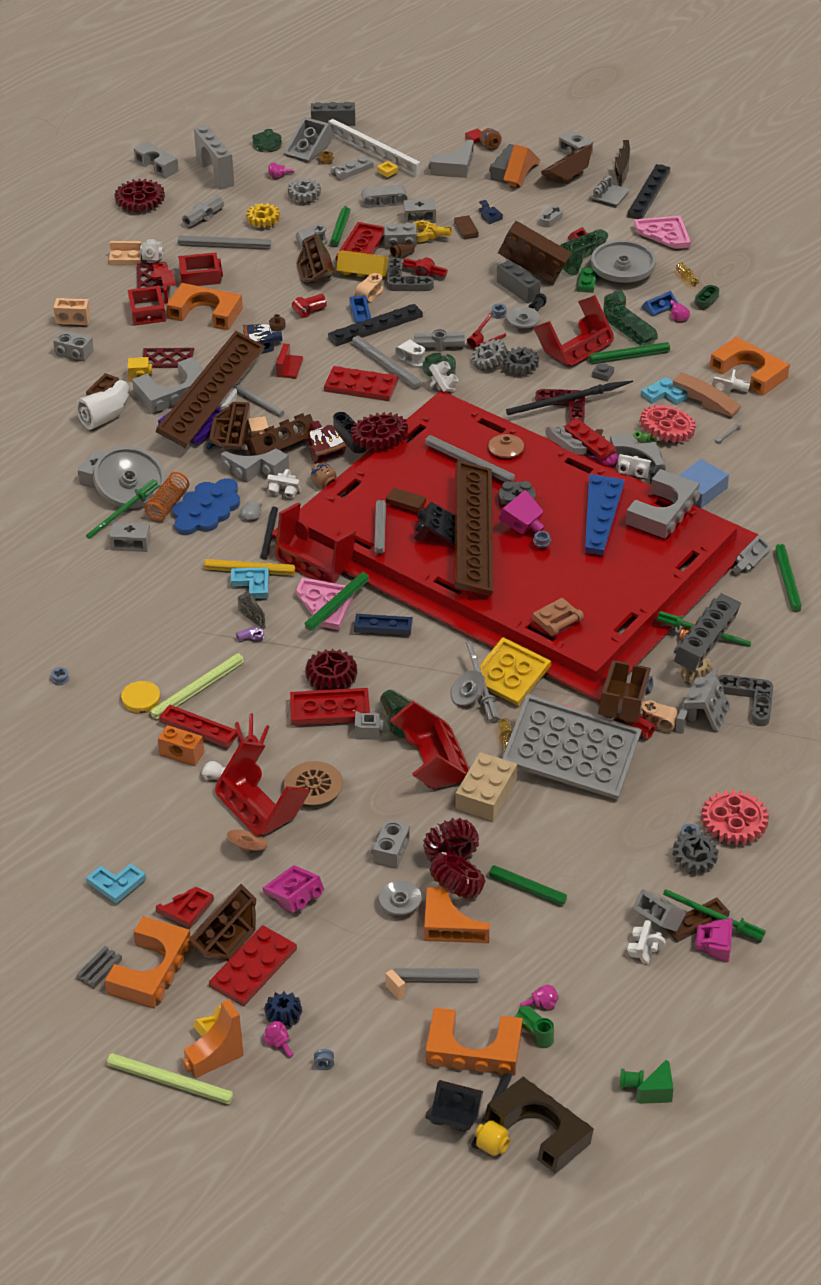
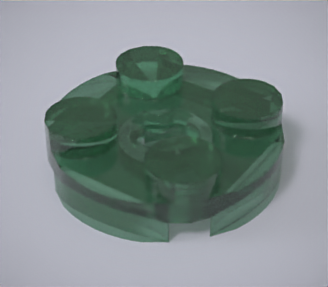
[252,129,282,152]
[423,353,456,377]

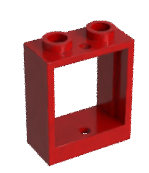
[178,252,223,286]
[128,286,166,326]

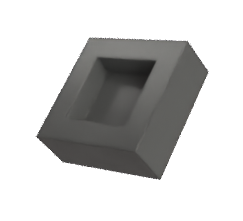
[592,362,615,381]

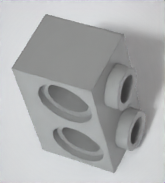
[53,330,94,362]
[371,819,410,869]

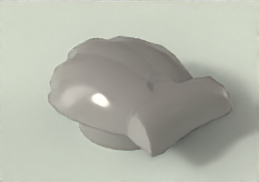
[240,501,262,520]

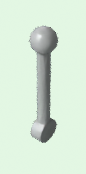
[715,423,742,444]

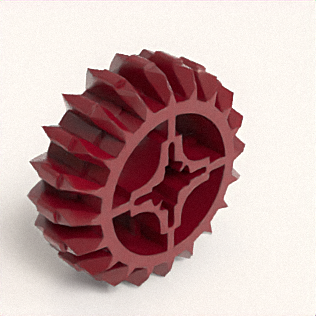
[305,648,358,691]
[423,818,479,862]
[429,852,486,899]

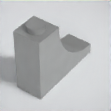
[428,140,474,178]

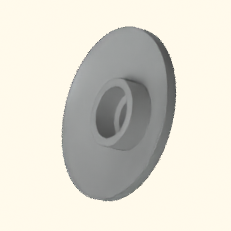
[507,307,540,328]
[451,670,485,706]
[379,881,422,915]

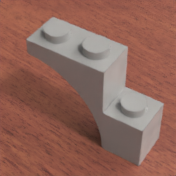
[610,433,666,473]
[221,448,289,482]

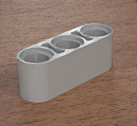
[361,185,408,208]

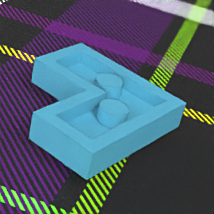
[641,377,689,405]
[231,567,269,599]
[86,863,146,904]

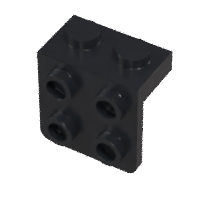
[414,501,455,544]
[425,1080,484,1131]

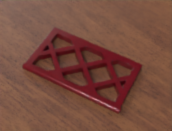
[137,262,164,293]
[143,348,195,368]

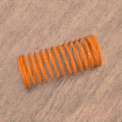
[144,471,190,521]

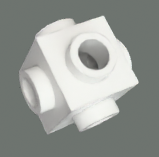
[140,239,164,263]

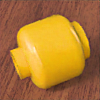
[475,1121,511,1156]

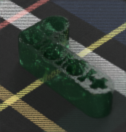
[560,229,608,276]
[603,290,658,346]

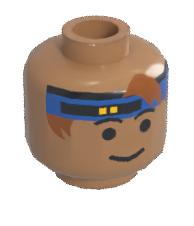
[310,463,337,489]

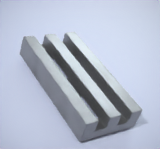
[77,946,122,988]

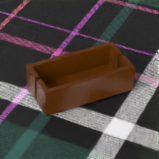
[498,220,572,285]
[598,660,651,723]

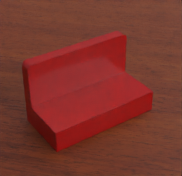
[276,343,303,379]

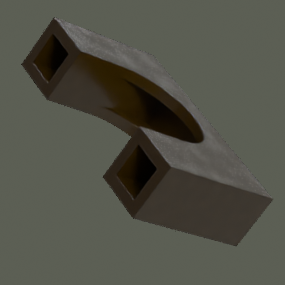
[484,1077,594,1173]

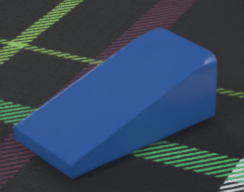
[349,295,371,323]

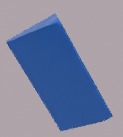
[641,291,678,316]

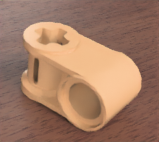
[355,273,383,302]
[640,700,679,733]

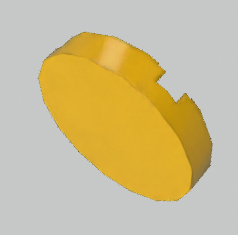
[121,681,160,713]

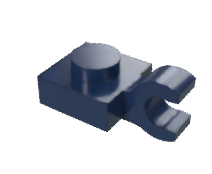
[479,200,503,224]

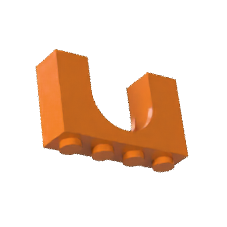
[167,283,243,330]
[710,336,790,396]
[105,916,192,1009]
[426,1007,523,1076]

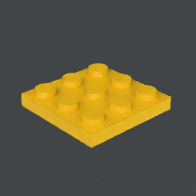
[480,637,551,706]

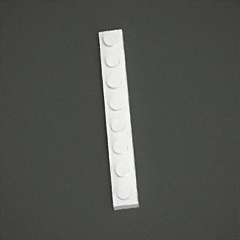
[328,119,420,177]

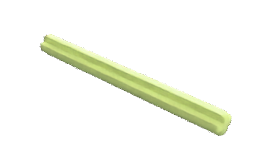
[150,653,244,719]
[107,1053,233,1104]

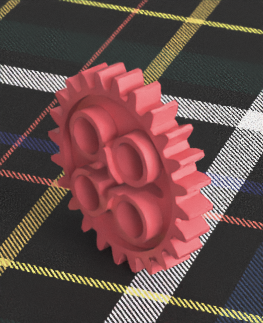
[639,404,696,443]
[701,789,769,846]

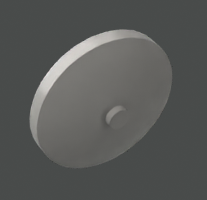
[591,240,656,283]
[93,446,165,509]

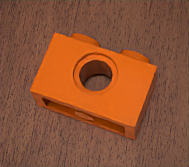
[158,725,204,766]

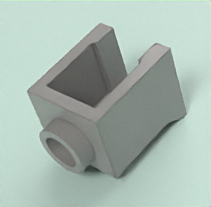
[355,711,383,739]

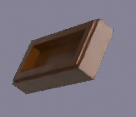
[454,215,479,239]
[386,487,426,513]

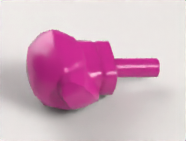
[268,162,294,178]
[670,300,690,322]
[589,453,619,466]
[520,984,559,1010]
[264,1021,293,1058]

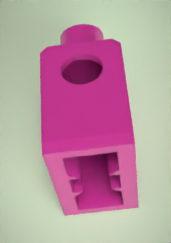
[498,490,545,534]

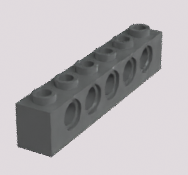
[674,593,741,672]

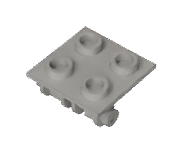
[589,175,630,206]

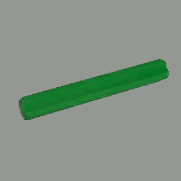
[330,206,351,247]
[489,865,567,906]

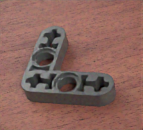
[387,258,434,291]
[718,675,773,726]

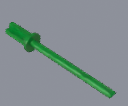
[86,479,160,539]
[657,611,751,647]
[663,889,766,942]

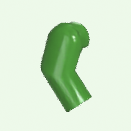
[633,430,657,443]

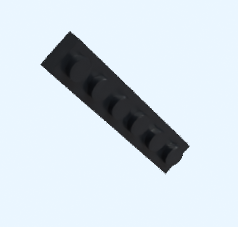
[627,164,671,219]
[328,303,423,347]

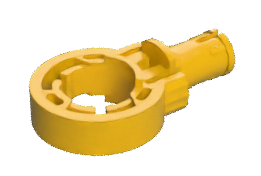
[413,221,452,242]

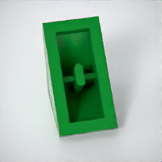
[636,1060,674,1104]

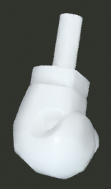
[202,761,226,781]

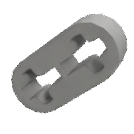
[540,206,563,227]

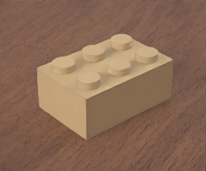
[456,752,517,822]

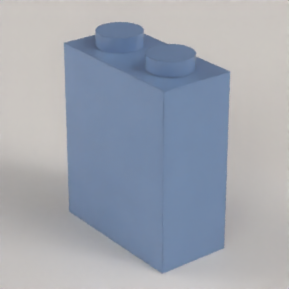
[679,459,729,508]

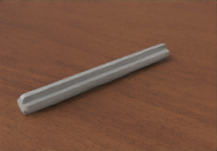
[178,235,271,249]
[352,336,421,389]
[425,435,515,482]

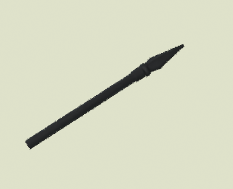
[506,380,633,416]

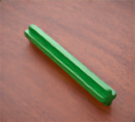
[589,342,670,364]
[775,544,802,612]
[305,572,369,631]

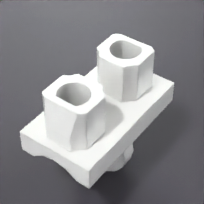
[429,361,459,393]
[617,454,651,479]
[267,469,302,499]
[627,920,666,964]

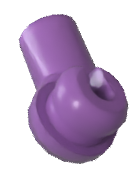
[236,627,265,642]

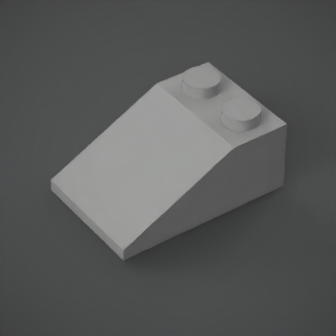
[284,117,334,162]

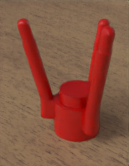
[467,314,506,349]
[235,713,269,744]

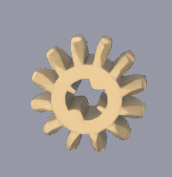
[680,659,713,686]

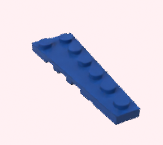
[585,474,625,555]

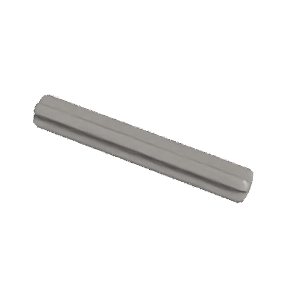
[374,500,386,554]
[393,968,479,982]

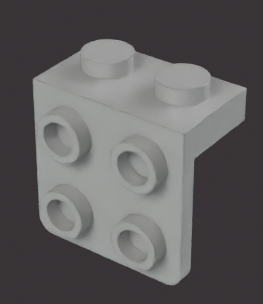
[683,676,730,731]

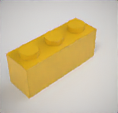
[336,251,389,277]

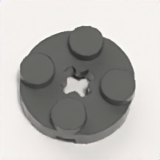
[499,481,536,505]

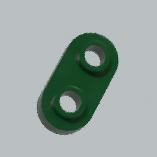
[694,285,719,309]

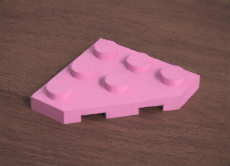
[634,216,691,249]
[296,577,356,630]

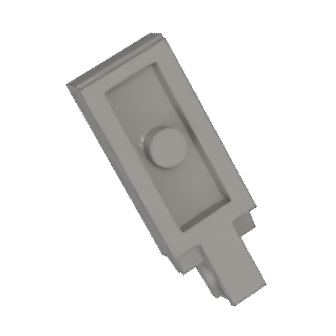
[732,535,772,575]

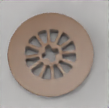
[284,761,343,805]

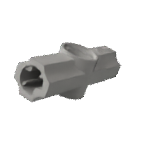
[182,195,224,228]
[414,329,465,351]

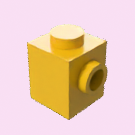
[128,357,153,382]

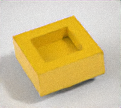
[377,161,398,178]

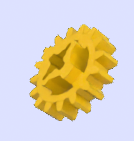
[246,203,280,228]

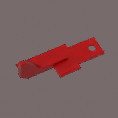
[151,262,176,304]

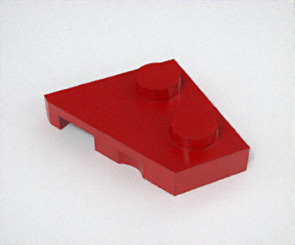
[155,887,214,929]

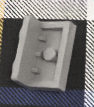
[384,223,417,248]

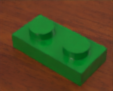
[577,268,597,293]

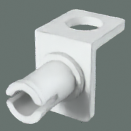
[712,369,750,396]

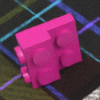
[263,865,324,913]

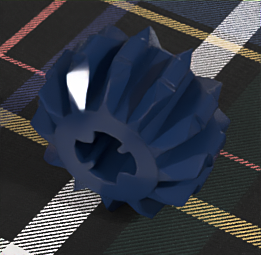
[264,990,302,1028]

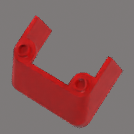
[533,295,614,366]
[275,502,356,583]
[390,700,470,789]
[215,741,310,835]

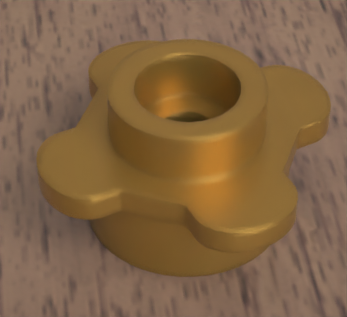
[318,151,334,164]

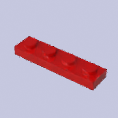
[563,418,617,461]
[159,704,238,748]

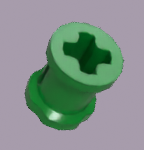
[620,1068,644,1089]

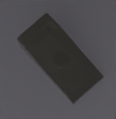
[238,591,266,629]

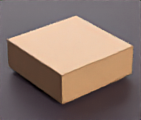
[385,969,405,1000]

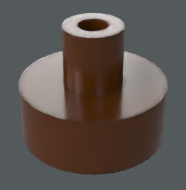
[269,314,286,332]

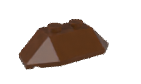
[540,144,592,182]
[297,233,335,284]
[209,402,250,452]
[188,884,256,960]

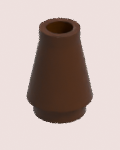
[390,243,414,259]

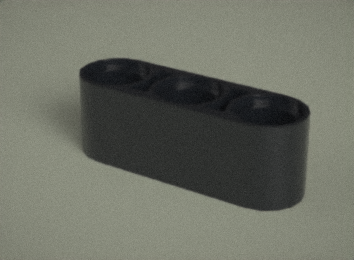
[333,412,366,454]

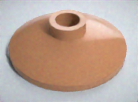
[488,434,524,458]
[227,830,268,853]

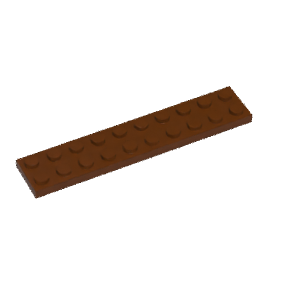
[156,331,265,449]
[455,460,493,597]

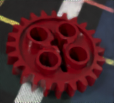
[114,179,165,212]
[351,412,408,449]

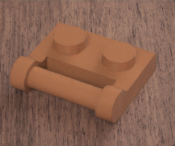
[532,598,584,636]

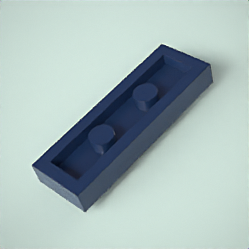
[354,614,413,636]

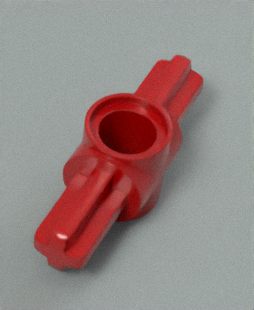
[402,257,448,278]

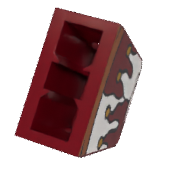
[307,421,347,464]

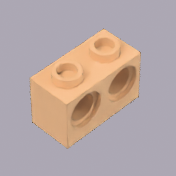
[53,298,91,326]

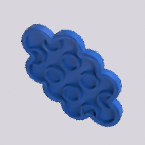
[173,478,240,535]

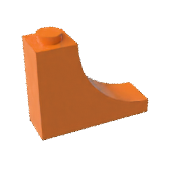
[503,144,541,188]
[424,887,490,943]
[182,999,244,1079]

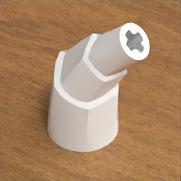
[76,380,129,430]

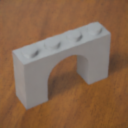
[194,125,234,190]
[132,357,204,414]
[626,469,700,539]

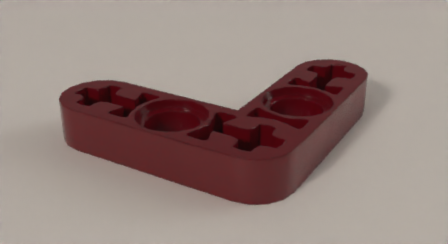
[535,389,585,423]

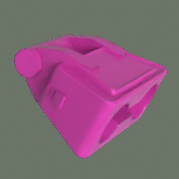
[695,918,733,962]

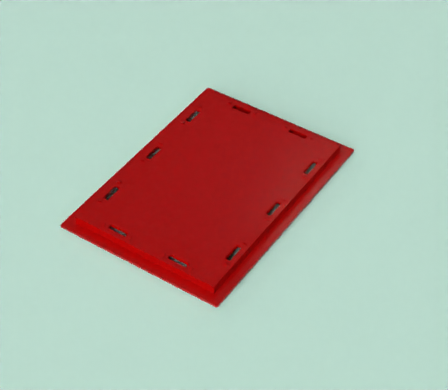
[272,391,759,702]

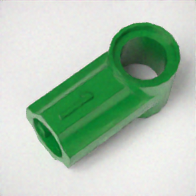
[514,1005,554,1048]

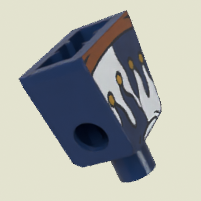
[243,324,283,354]

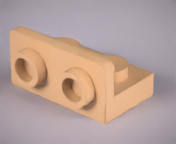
[109,241,142,265]

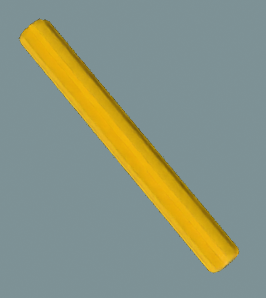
[204,559,295,576]

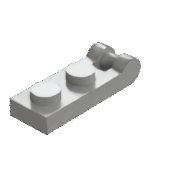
[330,156,374,180]
[545,427,588,455]

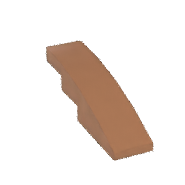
[673,372,741,417]

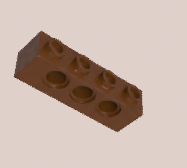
[245,413,314,456]

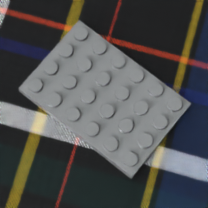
[502,694,642,800]

